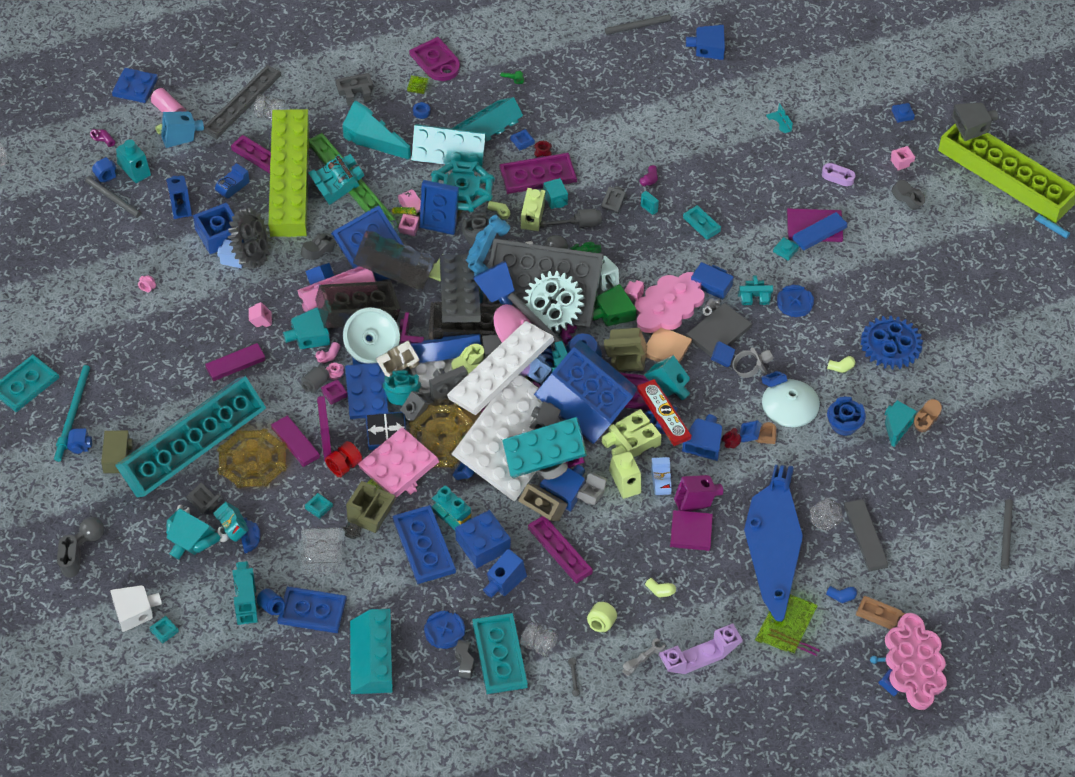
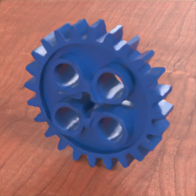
[861,316,923,369]

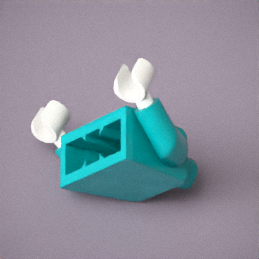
[166,505,229,560]

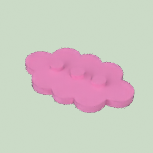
[635,272,704,333]
[885,613,947,710]

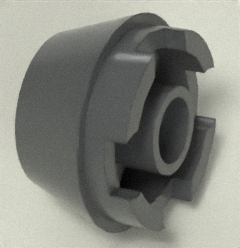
[461,212,491,246]

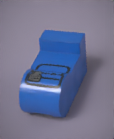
[215,163,250,199]

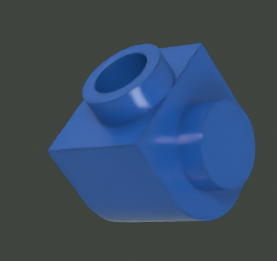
[92,157,117,183]
[67,428,92,454]

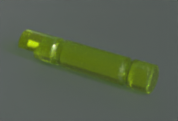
[392,207,417,215]

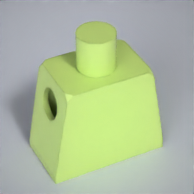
[609,451,641,499]

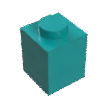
[543,178,568,209]

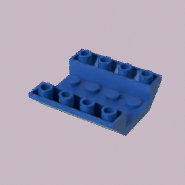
[534,340,637,444]

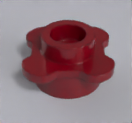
[534,141,552,157]
[721,428,741,448]

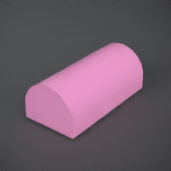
[151,88,186,113]

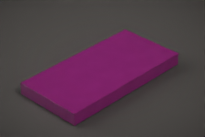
[499,153,577,194]

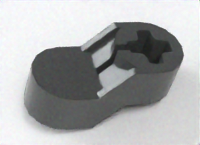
[892,180,925,210]
[300,233,336,260]
[455,639,475,679]

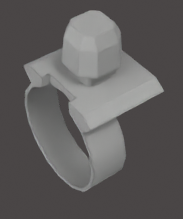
[733,347,774,378]
[536,462,568,482]

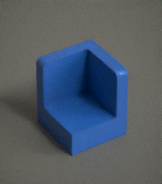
[305,263,334,285]

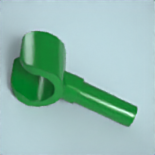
[500,71,524,84]

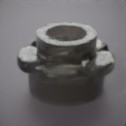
[343,522,362,539]

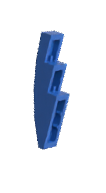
[410,334,482,363]

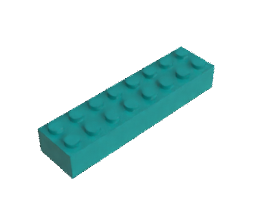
[115,376,266,497]

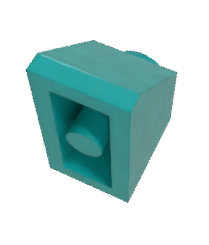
[884,400,917,447]

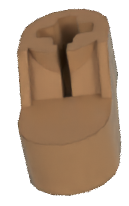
[914,399,942,432]

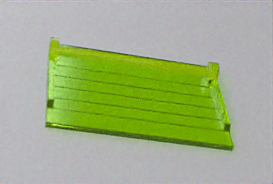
[755,594,818,653]

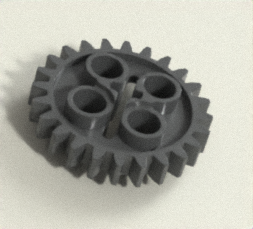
[228,208,271,269]

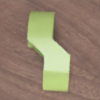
[451,344,484,375]

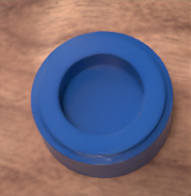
[413,102,431,119]

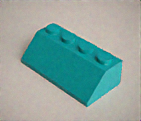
[452,97,523,142]
[350,609,393,694]

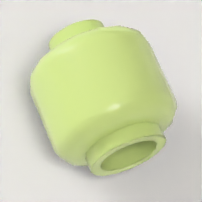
[587,602,617,632]

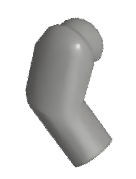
[703,298,720,316]

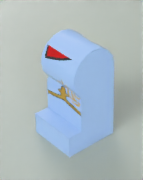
[651,457,671,495]

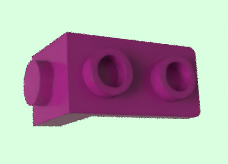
[399,312,424,344]

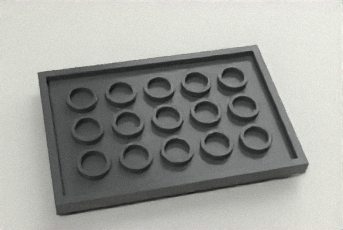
[480,239,604,328]

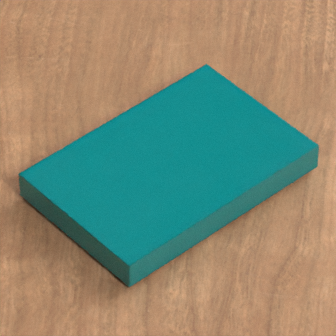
[0,354,59,412]

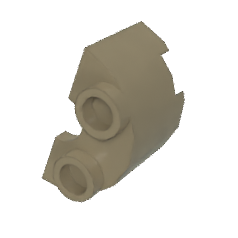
[376,340,420,377]

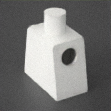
[110,585,162,632]

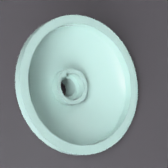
[343,308,400,364]
[762,379,820,427]

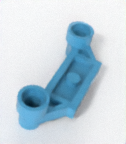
[466,215,510,275]

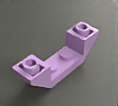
[659,624,742,674]

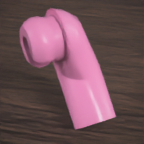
[315,342,341,364]

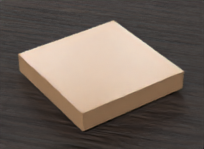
[646,327,692,363]

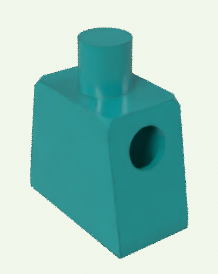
[116,139,151,183]
[283,307,330,349]
[644,355,690,400]

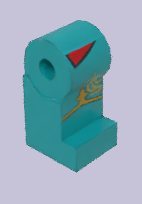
[213,502,249,542]

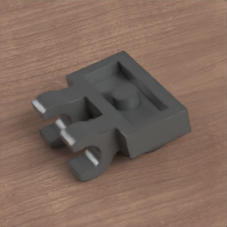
[335,73,374,106]

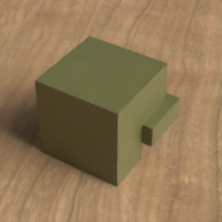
[604,328,647,372]
[346,481,396,533]

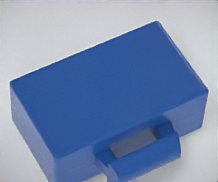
[691,262,734,300]

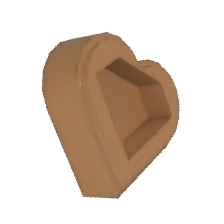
[755,422,776,444]

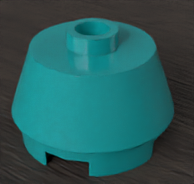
[383,370,421,405]

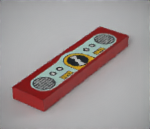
[637,379,692,446]

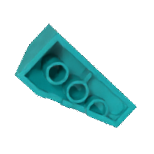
[342,101,411,160]

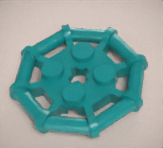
[431,159,495,213]

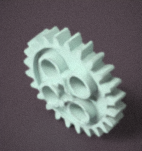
[523,271,585,332]

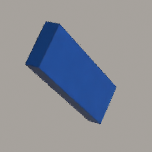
[793,212,848,251]

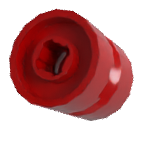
[325,441,362,477]

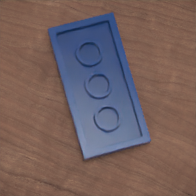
[392,505,456,584]

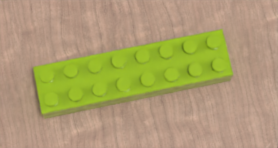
[268,109,309,237]
[938,124,1075,224]

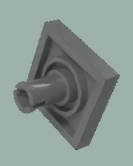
[429,366,467,410]

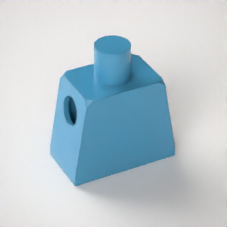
[161,111,204,148]

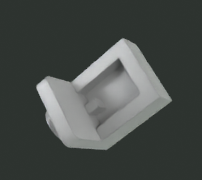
[577,472,607,505]

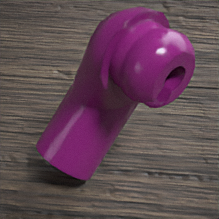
[90,129,116,147]
[640,165,658,187]
[560,324,577,345]

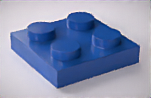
[112,67,158,103]

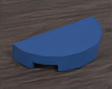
[241,518,261,554]

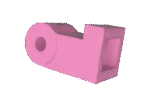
[398,189,421,221]

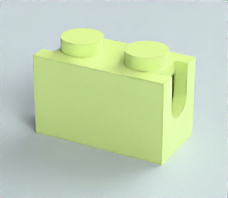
[521,188,545,231]

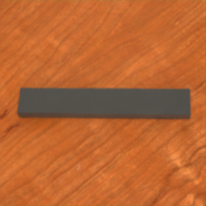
[203,65,281,139]

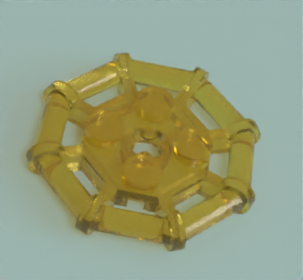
[409,403,475,469]
[217,428,287,489]

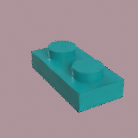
[683,205,721,240]

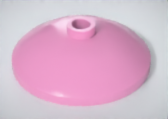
[494,304,532,343]

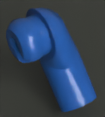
[826,586,858,603]

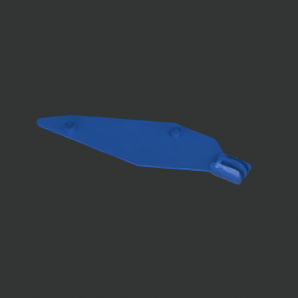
[744,465,803,622]

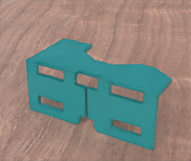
[766,103,793,133]

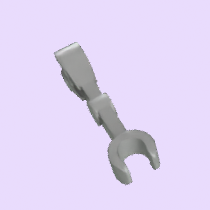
[622,638,666,676]

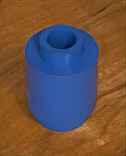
[257,588,285,615]

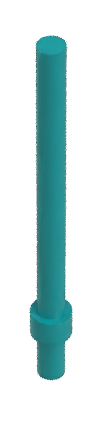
[54,365,90,462]

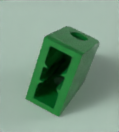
[592,284,636,326]

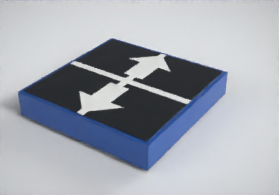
[366,412,406,450]

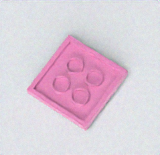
[358,427,439,498]

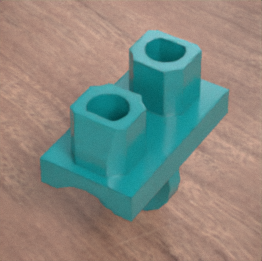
[738,275,773,305]

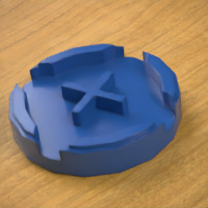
[777,285,814,317]
[424,611,465,649]

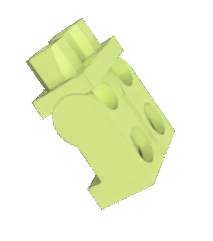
[602,409,661,457]

